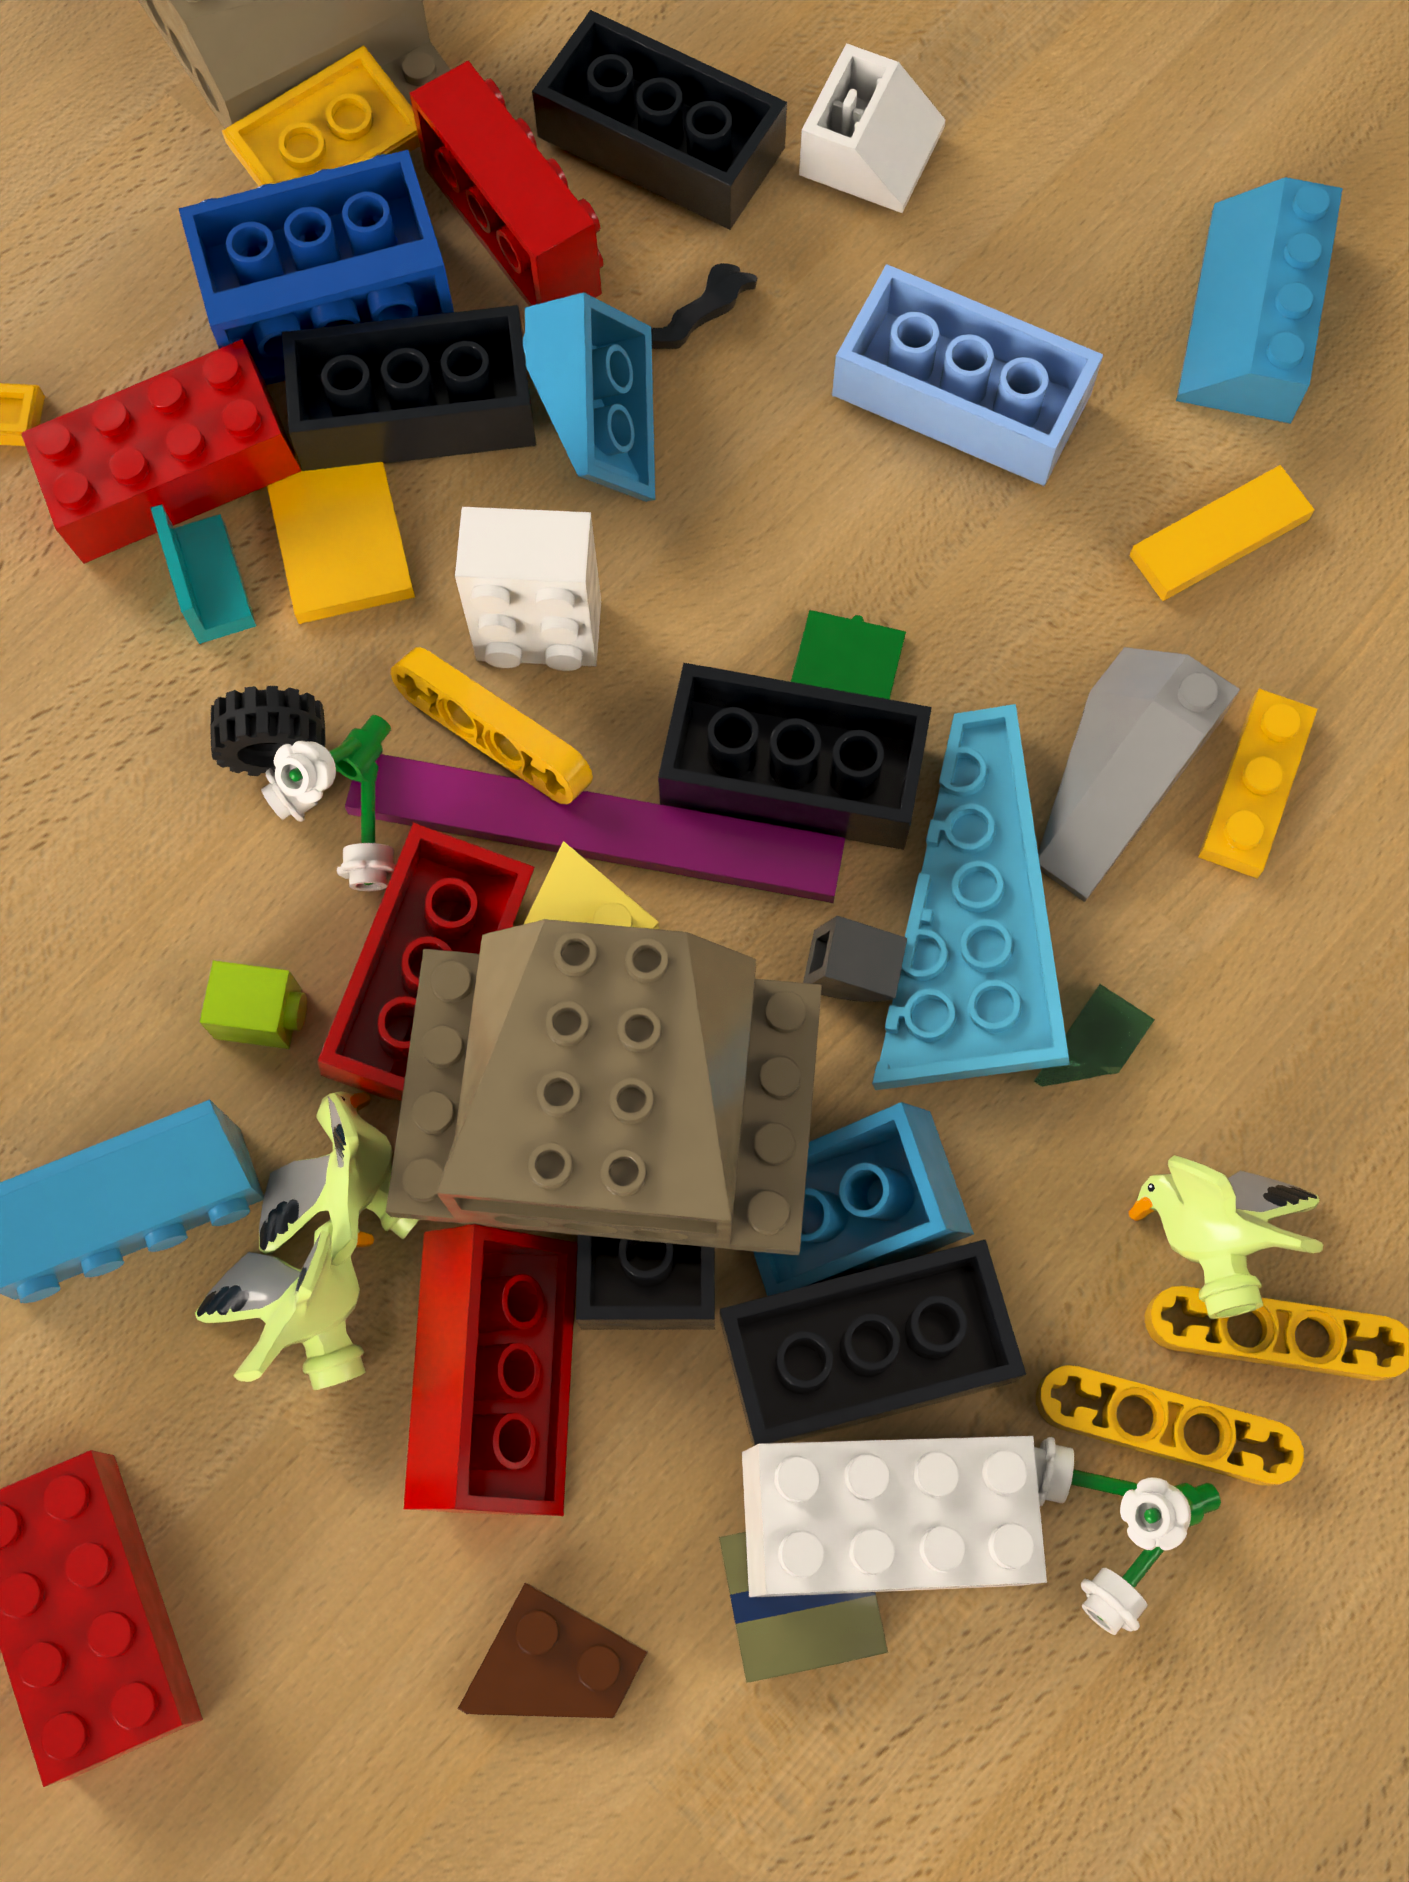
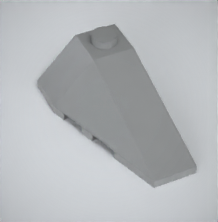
[1038,647,1240,902]

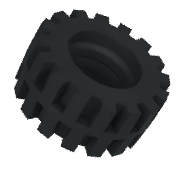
[210,686,325,776]

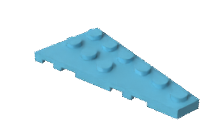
[872,704,1070,1090]

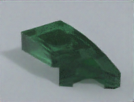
[1034,984,1155,1087]

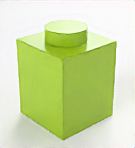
[199,960,307,1049]

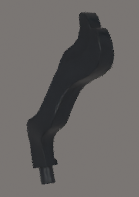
[651,263,758,349]

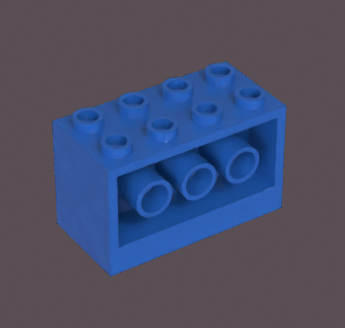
[178,150,454,385]

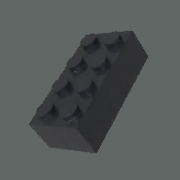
[532,10,787,230]
[282,305,536,471]
[658,663,932,850]
[576,1235,715,1330]
[720,1239,1026,1446]

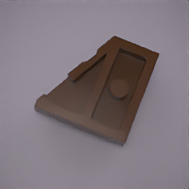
[458,1583,648,1718]

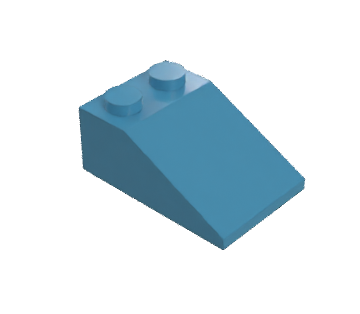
[523,292,655,502]
[753,1102,974,1296]

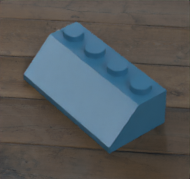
[1176,177,1343,424]
[0,1099,264,1303]

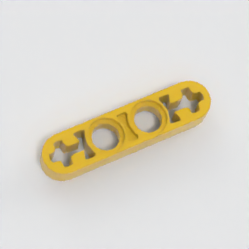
[390,647,593,805]
[1144,1286,1409,1381]
[1036,1365,1304,1486]

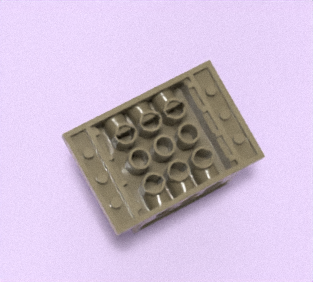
[138,0,451,129]
[386,919,822,1256]

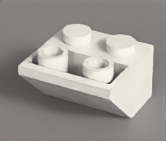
[799,43,946,213]

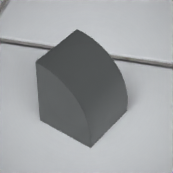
[803,916,907,1002]

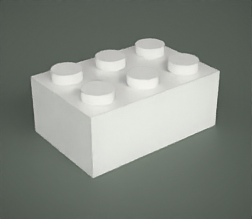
[455,507,601,671]

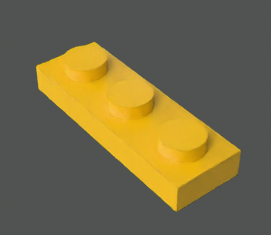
[1198,688,1318,879]

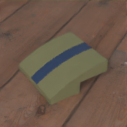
[719,1532,888,1683]

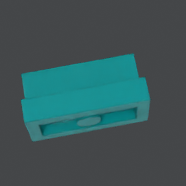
[151,504,256,644]

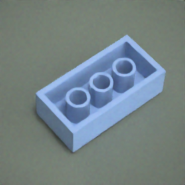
[832,264,1103,487]

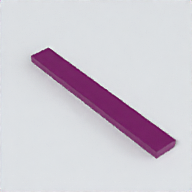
[345,754,845,903]

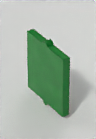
[791,610,906,699]

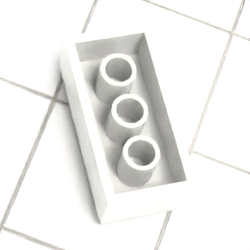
[742,1436,1047,1597]

